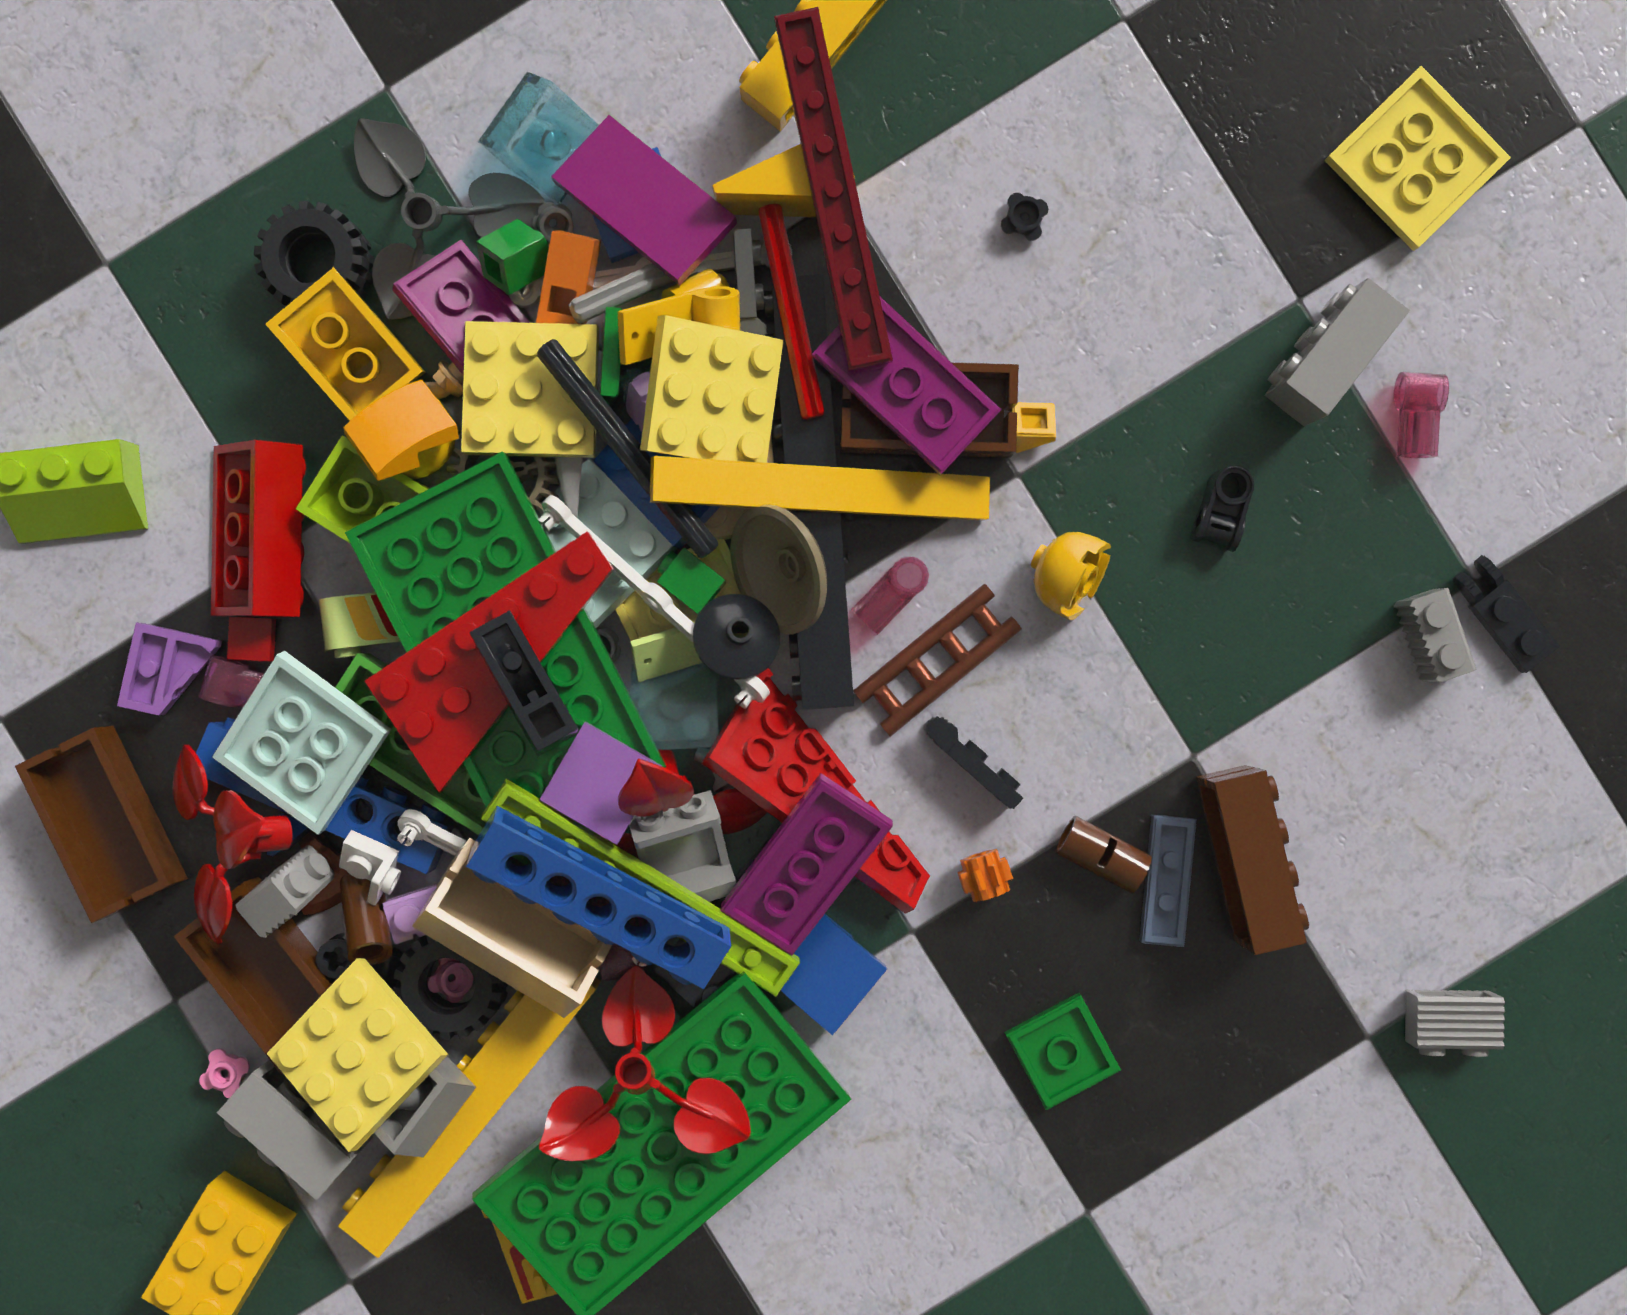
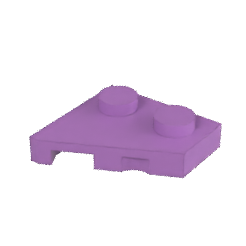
[117,622,222,715]

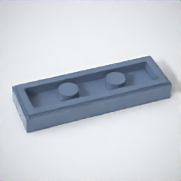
[1139,814,1196,947]

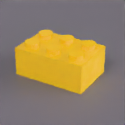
[141,1170,297,1315]

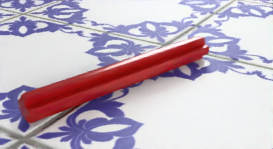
[758,204,824,419]

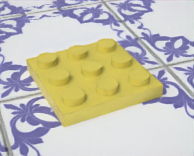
[1324,66,1511,251]
[640,315,783,463]
[461,321,599,458]
[267,958,448,1152]

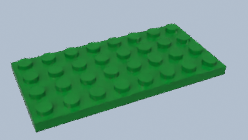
[345,451,666,808]
[472,971,852,1315]

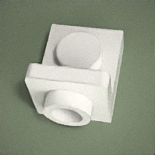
[339,830,401,906]

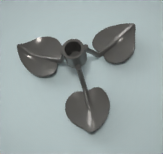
[354,118,545,320]

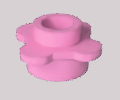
[427,958,473,1003]
[199,1048,250,1098]

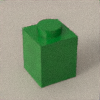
[476,219,549,295]
[657,548,727,614]

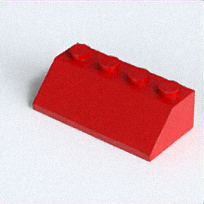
[211,440,306,617]

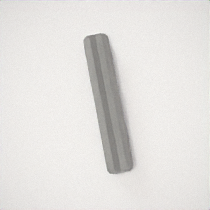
[569,264,674,323]

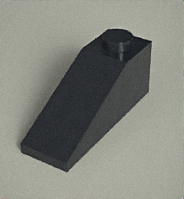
[469,610,578,757]

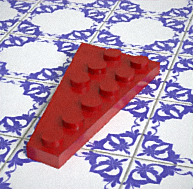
[365,531,614,793]
[702,668,930,914]

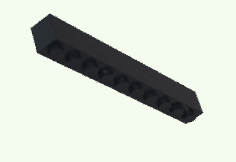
[764,274,854,710]

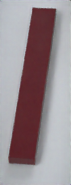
[774,7,893,371]

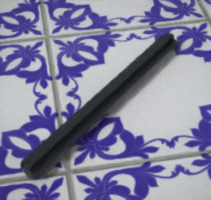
[537,339,718,558]

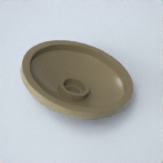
[730,504,827,634]

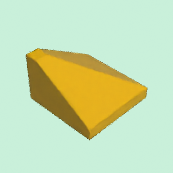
[1011,402,1056,453]

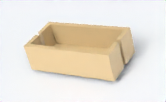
[412,837,612,1018]

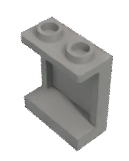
[629,790,737,902]

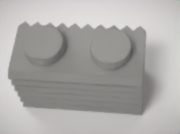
[1394,588,1477,682]
[236,845,335,938]
[1405,990,1505,1057]

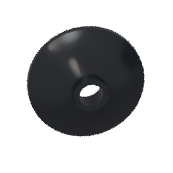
[693,594,780,680]

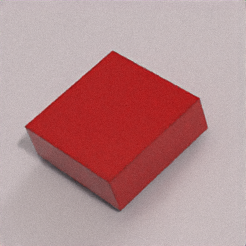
[227,617,276,661]

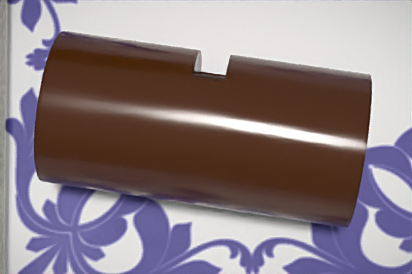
[1055,815,1152,894]
[339,873,393,965]

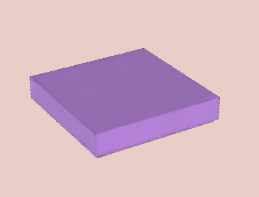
[540,722,663,844]

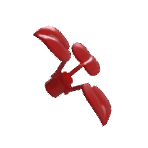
[173,744,293,944]
[607,748,767,859]
[539,966,751,1162]

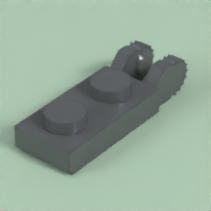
[733,228,767,336]

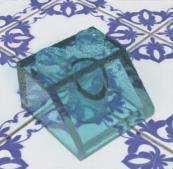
[478,72,599,204]
[630,663,721,750]

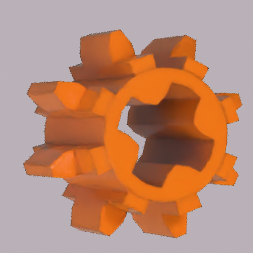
[957,849,1013,902]

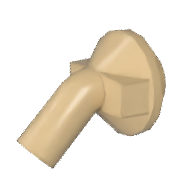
[424,360,464,399]

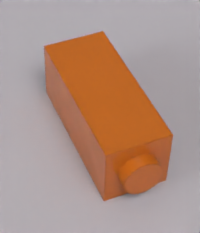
[536,230,602,324]

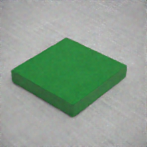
[599,307,622,408]
[1004,993,1121,1110]

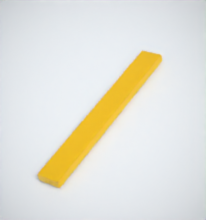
[650,456,990,521]

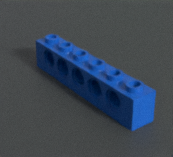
[196,718,455,874]
[466,806,731,989]

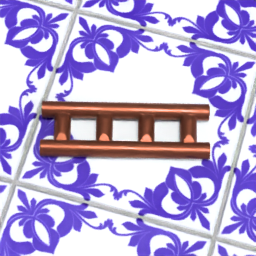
[853,583,1022,737]

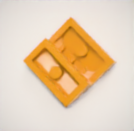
[343,379,459,481]

